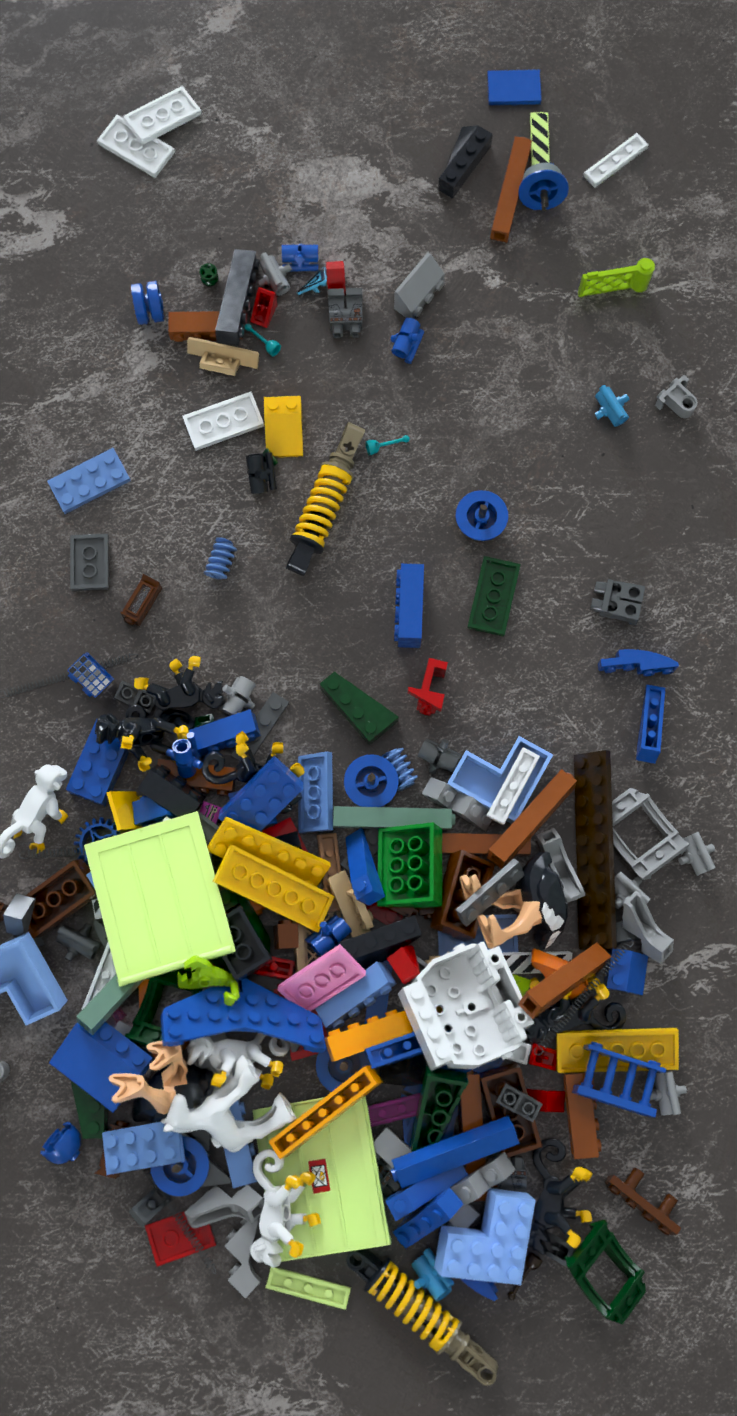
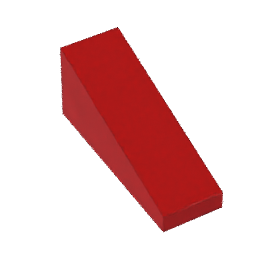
[408,687,445,712]

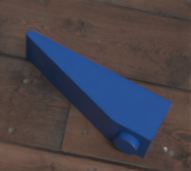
[636,685,665,764]
[345,828,385,906]
[365,1032,423,1069]
[386,1165,468,1221]

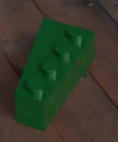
[320,672,399,746]
[410,1066,469,1152]
[70,1080,108,1139]

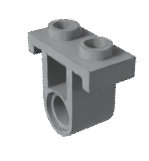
[655,375,697,419]

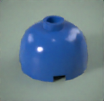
[40,1121,82,1164]

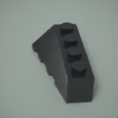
[438,125,493,199]
[339,915,422,970]

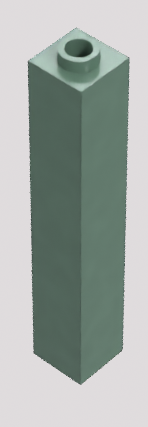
[333,806,455,830]
[76,974,144,1036]

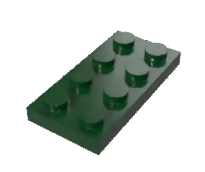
[467,556,521,637]

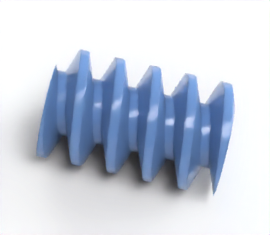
[203,537,237,579]
[382,748,418,791]

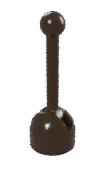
[508,1251,543,1300]

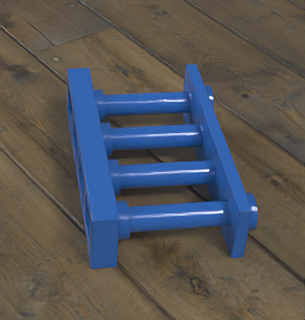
[572,1042,666,1118]

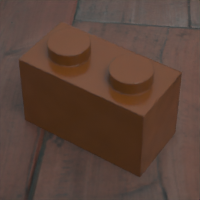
[273,920,299,950]

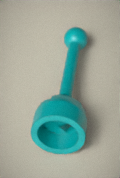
[244,324,281,357]
[365,435,410,455]

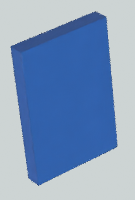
[487,70,541,105]

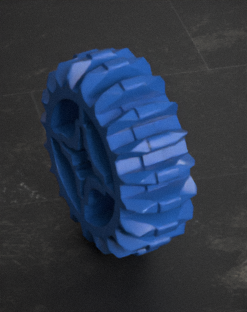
[74,817,121,865]

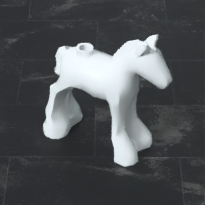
[161,1054,297,1152]

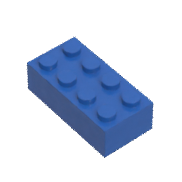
[394,563,424,648]
[66,719,130,807]
[218,756,303,832]

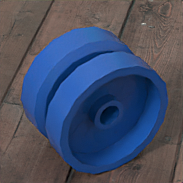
[131,281,164,325]

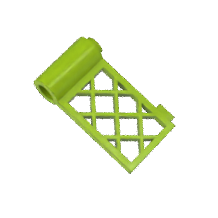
[578,258,655,297]

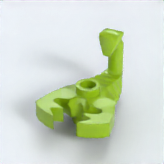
[177,955,240,1006]

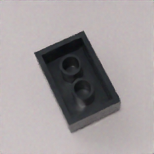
[137,764,206,817]
[222,906,274,982]

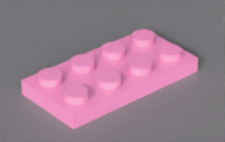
[277,944,366,1011]

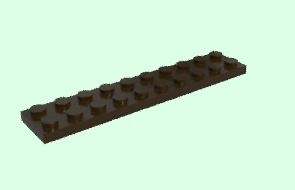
[574,750,617,950]

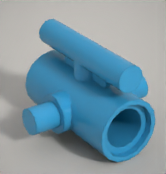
[594,385,630,427]
[411,1248,455,1302]

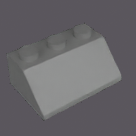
[394,252,445,318]

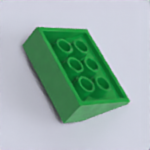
[377,822,442,908]

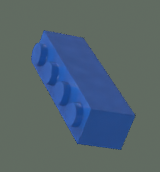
[188,709,261,758]
[392,1187,463,1249]

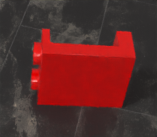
[417,658,448,716]

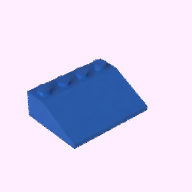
[49,1022,153,1113]

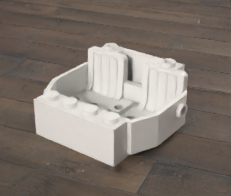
[398,942,534,1071]

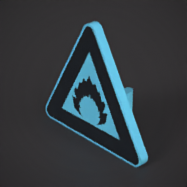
[297,267,327,295]

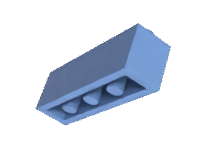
[315,962,396,1030]
[224,1099,257,1188]

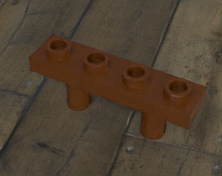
[604,1168,681,1236]

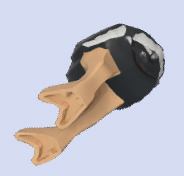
[460,852,568,950]
[109,1041,218,1123]

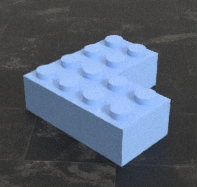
[447,736,553,824]
[0,932,68,1025]
[434,1188,535,1285]

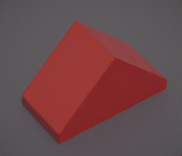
[326,261,346,295]
[250,287,277,328]
[387,945,420,985]
[528,1043,557,1071]
[526,1089,565,1112]

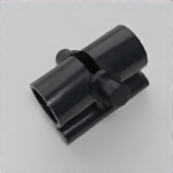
[246,452,277,494]

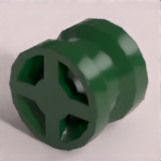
[199,263,219,287]

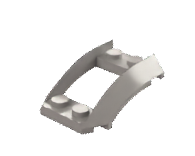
[612,788,689,880]

